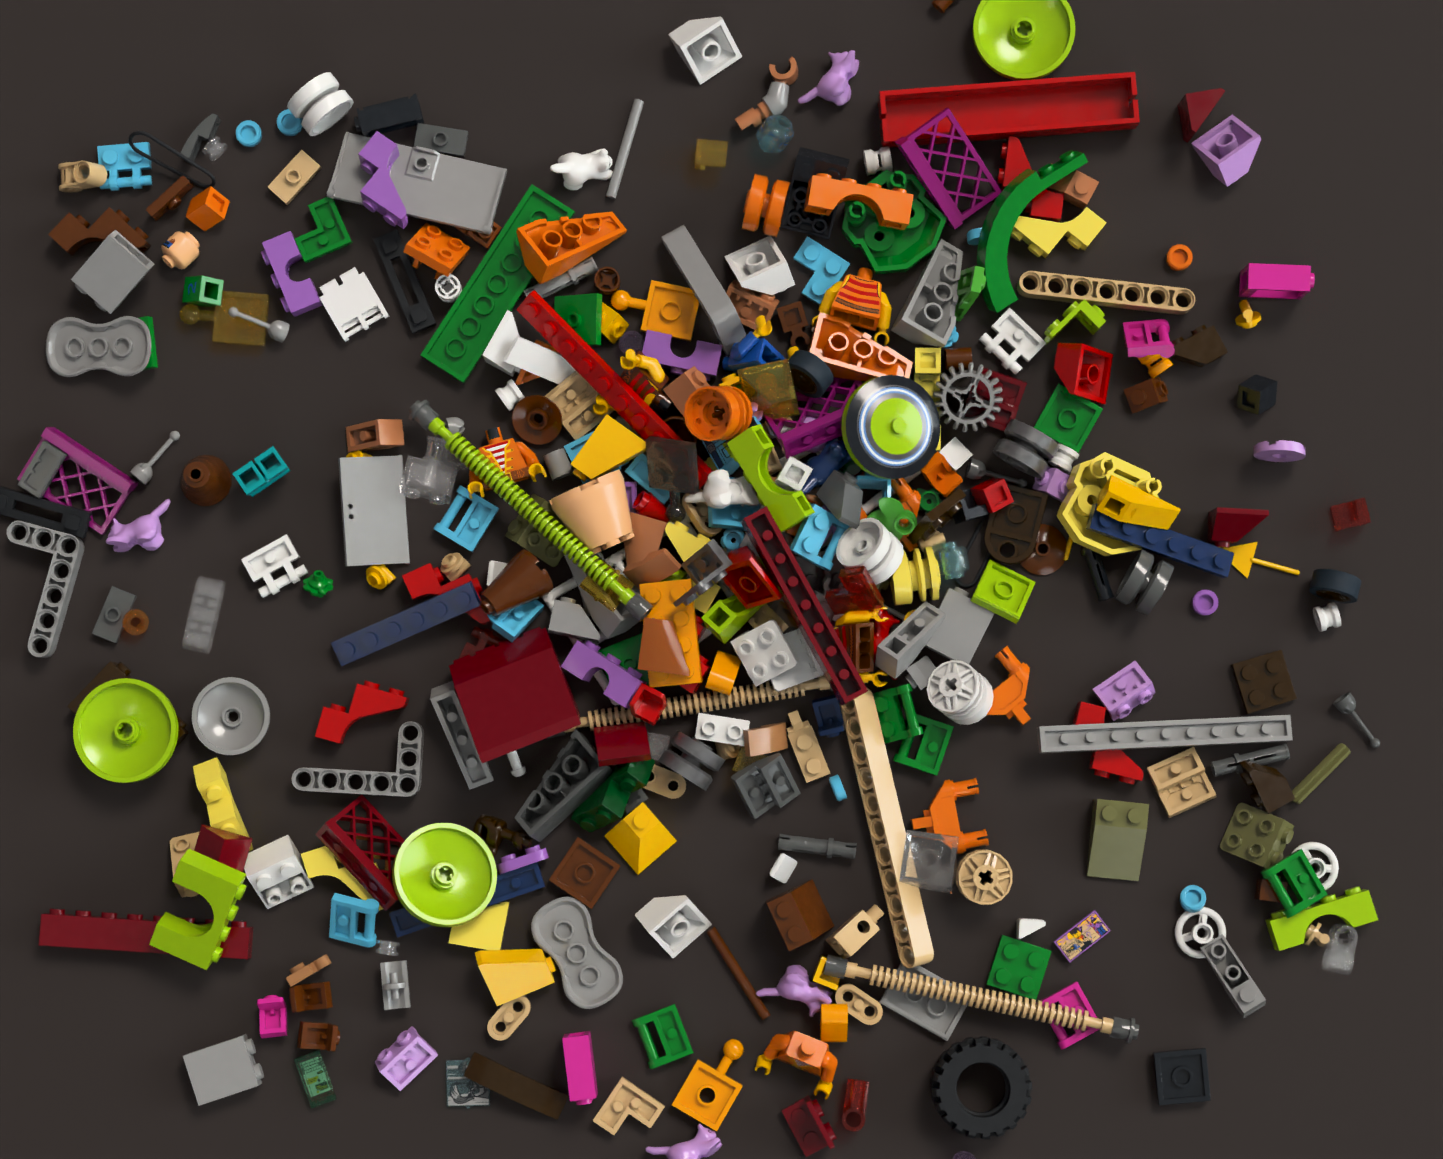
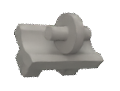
[380,960,411,1010]

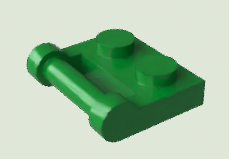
[873,684,924,744]
[893,714,954,776]
[1261,849,1328,918]
[631,1003,694,1069]

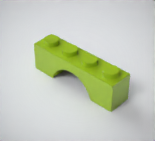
[727,424,815,532]
[701,559,768,644]
[1265,886,1378,951]

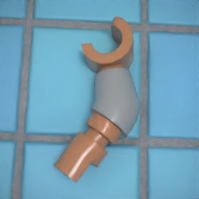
[734,56,799,130]

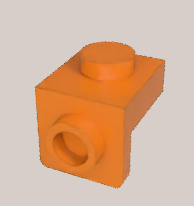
[920,451,963,497]

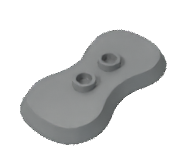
[46,316,151,377]
[531,897,623,1009]

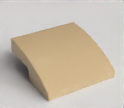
[544,371,613,440]
[1147,747,1216,818]

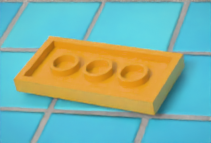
[639,579,702,688]

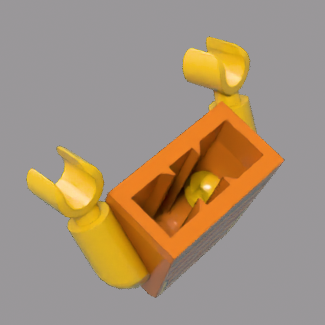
[812,268,892,346]

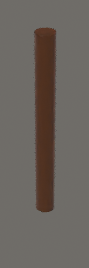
[706,927,771,1020]

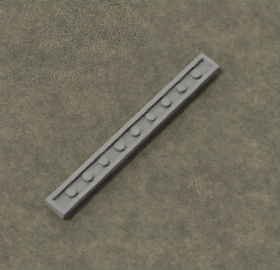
[1037,715,1293,754]

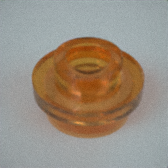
[122,609,149,635]

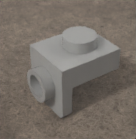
[905,656,936,691]

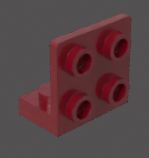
[781,1095,837,1157]

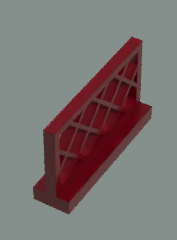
[315,794,405,911]

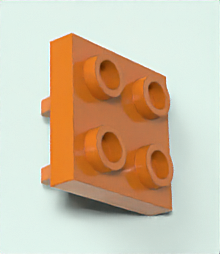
[403,223,471,280]

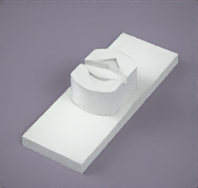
[504,336,576,384]

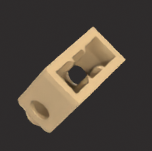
[826,904,885,958]

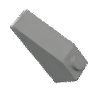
[875,601,946,679]

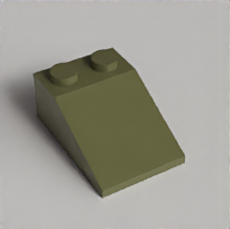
[1086,799,1149,881]

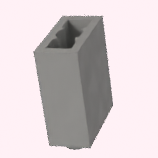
[71,230,155,314]
[924,586,995,664]
[183,1034,264,1106]

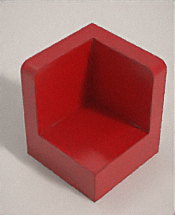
[970,478,1014,513]
[629,683,667,726]

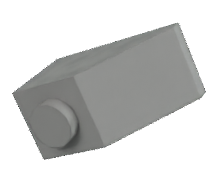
[548,597,600,643]

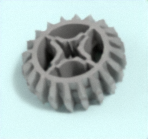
[933,362,1003,432]

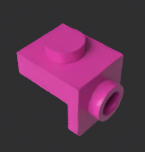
[257,995,288,1038]

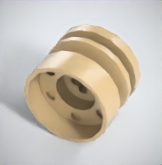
[955,849,1013,905]

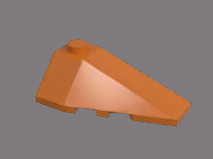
[516,212,627,284]
[807,312,913,382]

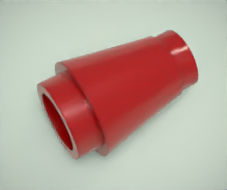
[632,491,672,523]

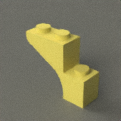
[1011,207,1107,259]
[665,520,721,614]
[193,757,253,851]
[301,846,383,910]

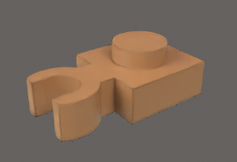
[286,954,332,986]

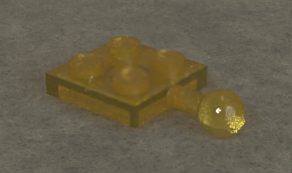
[180,291,270,347]

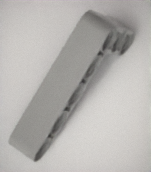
[661,225,746,356]
[6,521,85,658]
[291,721,424,797]

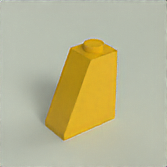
[570,414,649,482]
[475,949,556,1006]

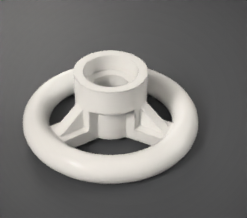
[1291,842,1339,891]
[1175,907,1226,958]

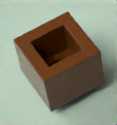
[1255,876,1288,903]

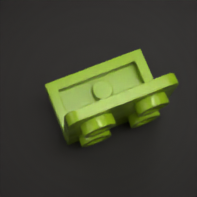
[1044,299,1106,345]

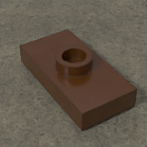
[146,175,194,221]

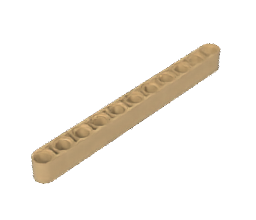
[840,687,934,969]

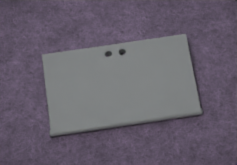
[338,454,410,566]

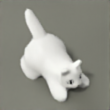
[550,148,613,191]
[684,469,760,509]

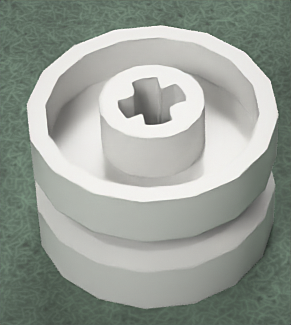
[287,72,354,136]
[836,518,904,586]

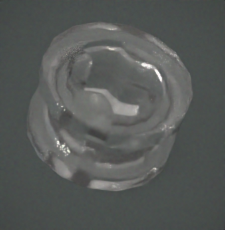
[202,136,228,161]
[375,939,400,956]

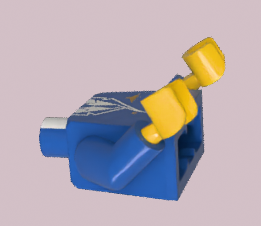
[722,315,799,384]

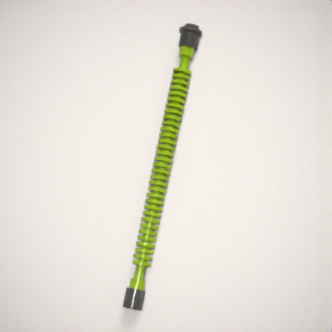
[409,400,654,622]

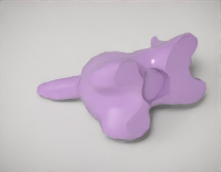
[797,50,859,106]
[106,499,171,552]
[756,965,833,1017]
[645,1124,722,1159]

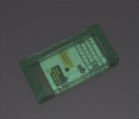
[294,1049,337,1109]

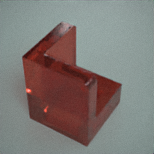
[1330,497,1371,531]

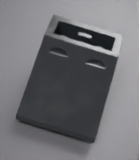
[780,147,850,239]

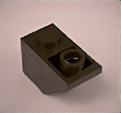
[1169,325,1228,367]
[1240,761,1295,814]

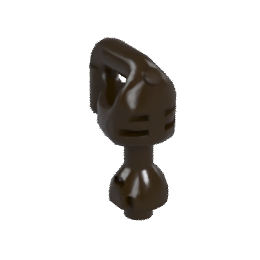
[473,814,533,857]

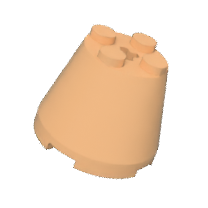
[549,469,635,554]

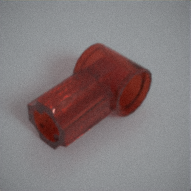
[841,1078,870,1132]

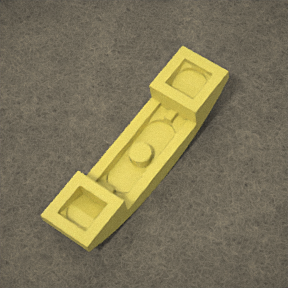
[914,348,941,451]

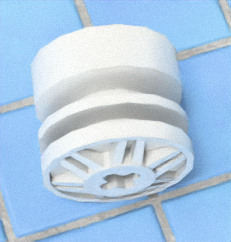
[927,660,994,725]

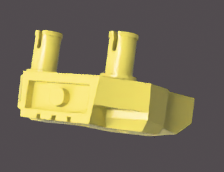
[1056,452,1162,556]

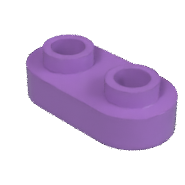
[497,845,549,874]

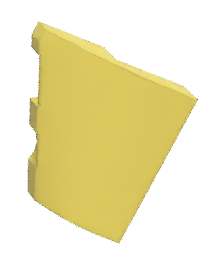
[448,901,510,950]

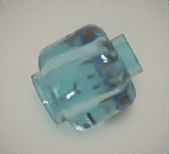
[756,115,794,153]
[934,541,970,580]

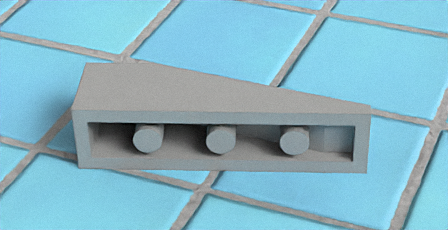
[430,681,494,790]

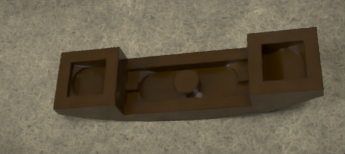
[463,1052,569,1120]

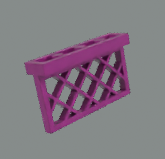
[895,108,1002,229]
[760,377,862,459]
[17,427,139,535]

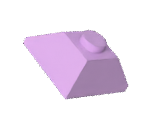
[1191,114,1261,187]

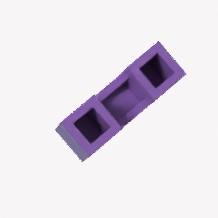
[261,231,323,317]
[642,330,723,381]
[561,639,647,709]

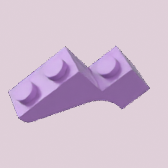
[358,131,408,229]

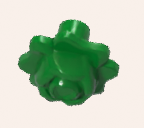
[303,570,333,598]

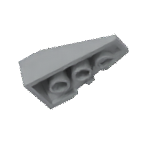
[891,239,963,347]
[562,538,640,639]

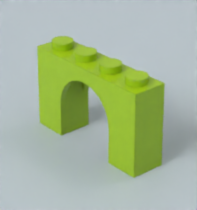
[149,849,247,970]

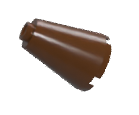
[180,455,232,506]
[480,549,553,616]

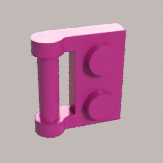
[1123,319,1175,358]
[1036,981,1099,1050]

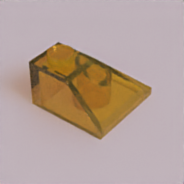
[737,359,800,420]

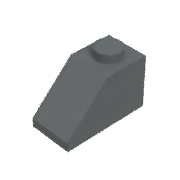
[816,470,863,529]

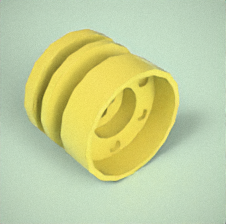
[890,546,941,606]

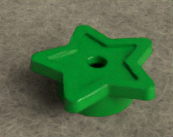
[917,488,942,514]

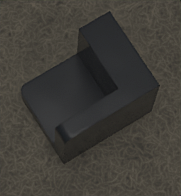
[1237,375,1277,415]
[947,489,989,524]

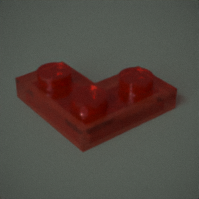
[825,566,884,615]

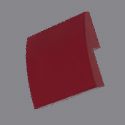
[964,365,1027,431]
[593,721,651,767]

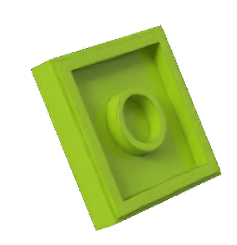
[970,559,1036,624]

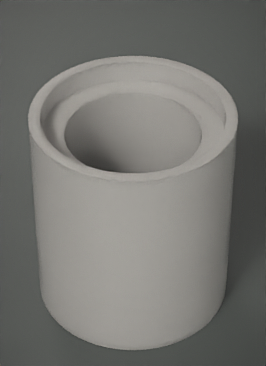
[543,448,573,481]

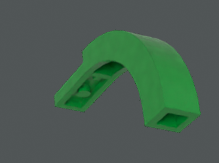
[977,150,1088,313]

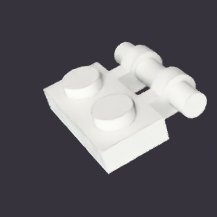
[979,308,1046,375]
[241,534,308,598]

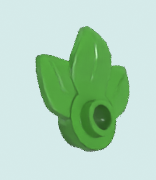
[867,497,917,541]

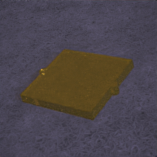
[579,559,634,612]

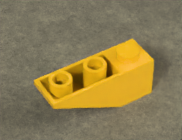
[1096,475,1181,530]

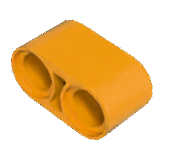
[705,650,741,696]
[820,1004,848,1042]

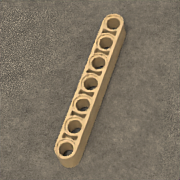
[1017,271,1195,315]

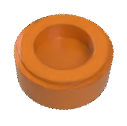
[1166,244,1193,271]

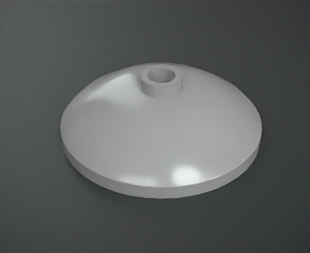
[192,677,270,755]

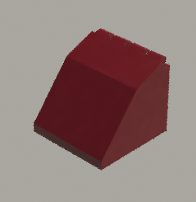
[449,626,581,763]

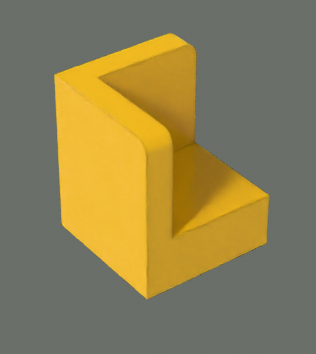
[812,955,840,990]

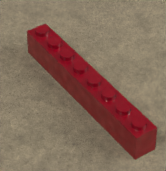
[741,506,868,706]
[39,908,253,959]

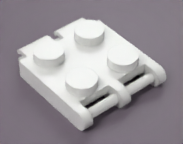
[319,267,390,342]

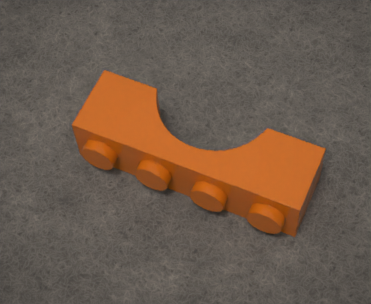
[804,173,913,230]

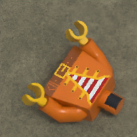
[467,427,547,499]
[755,1031,838,1099]

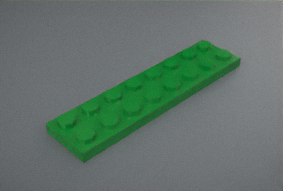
[421,184,575,384]

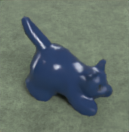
[801,436,852,495]

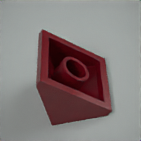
[1178,88,1225,143]
[194,824,253,872]

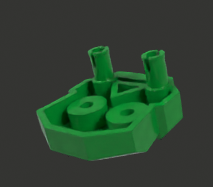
[842,170,947,274]

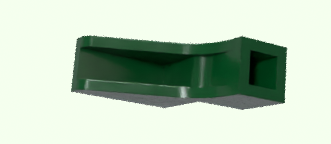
[571,758,655,833]

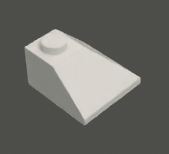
[668,16,742,85]
[724,236,795,295]
[482,310,521,377]
[635,895,712,958]

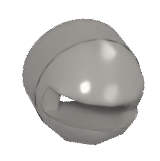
[445,417,465,435]

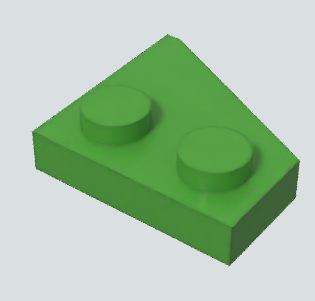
[955,266,986,322]

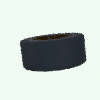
[783,350,833,398]
[1309,569,1361,603]

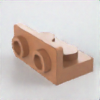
[726,280,780,330]

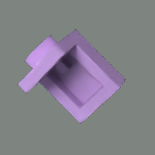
[1032,467,1070,502]

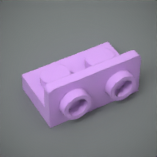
[1093,661,1156,721]
[375,1026,438,1091]

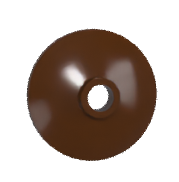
[512,395,563,445]
[1020,524,1067,575]

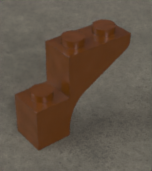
[48,207,151,256]

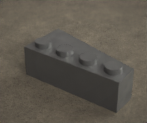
[514,729,614,842]

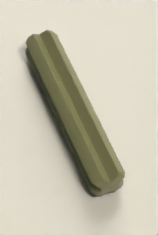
[1292,743,1351,804]

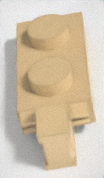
[786,710,831,783]

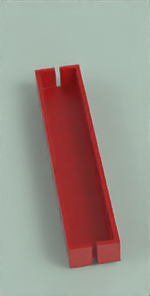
[878,72,1140,148]

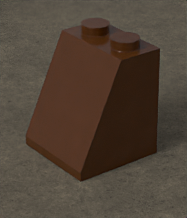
[766,879,834,951]

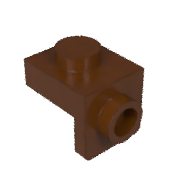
[1124,377,1168,413]
[289,981,333,1013]
[297,1021,340,1052]

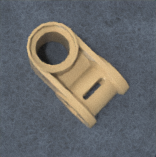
[58,160,107,192]

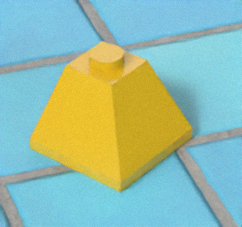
[604,802,677,875]

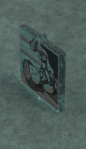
[446,1057,490,1109]

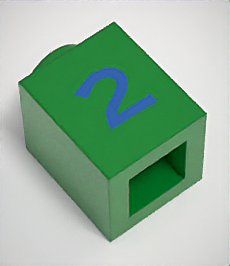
[182,275,224,307]

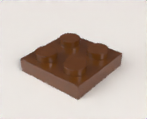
[549,837,621,909]

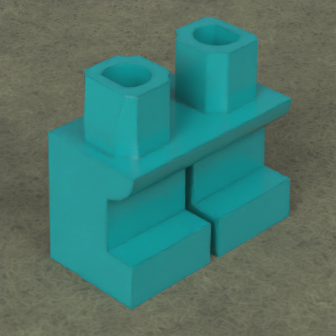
[232,446,291,497]

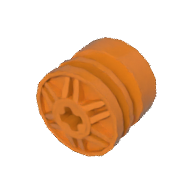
[684,385,753,441]

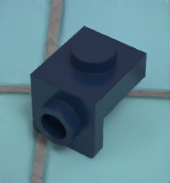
[812,695,845,738]

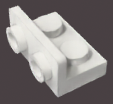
[695,713,750,746]

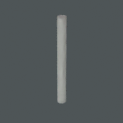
[606,99,644,199]

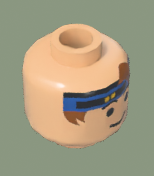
[161,231,200,270]

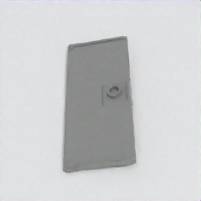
[326,132,507,235]

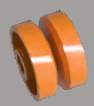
[742,174,790,237]

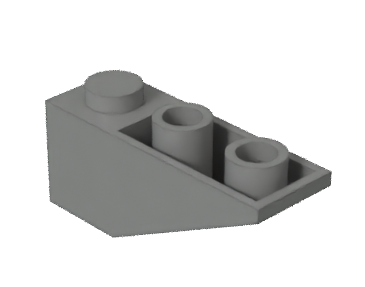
[1200,934,1266,1019]

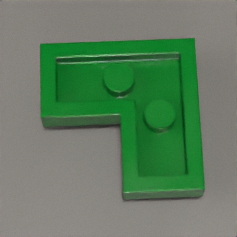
[294,197,353,263]

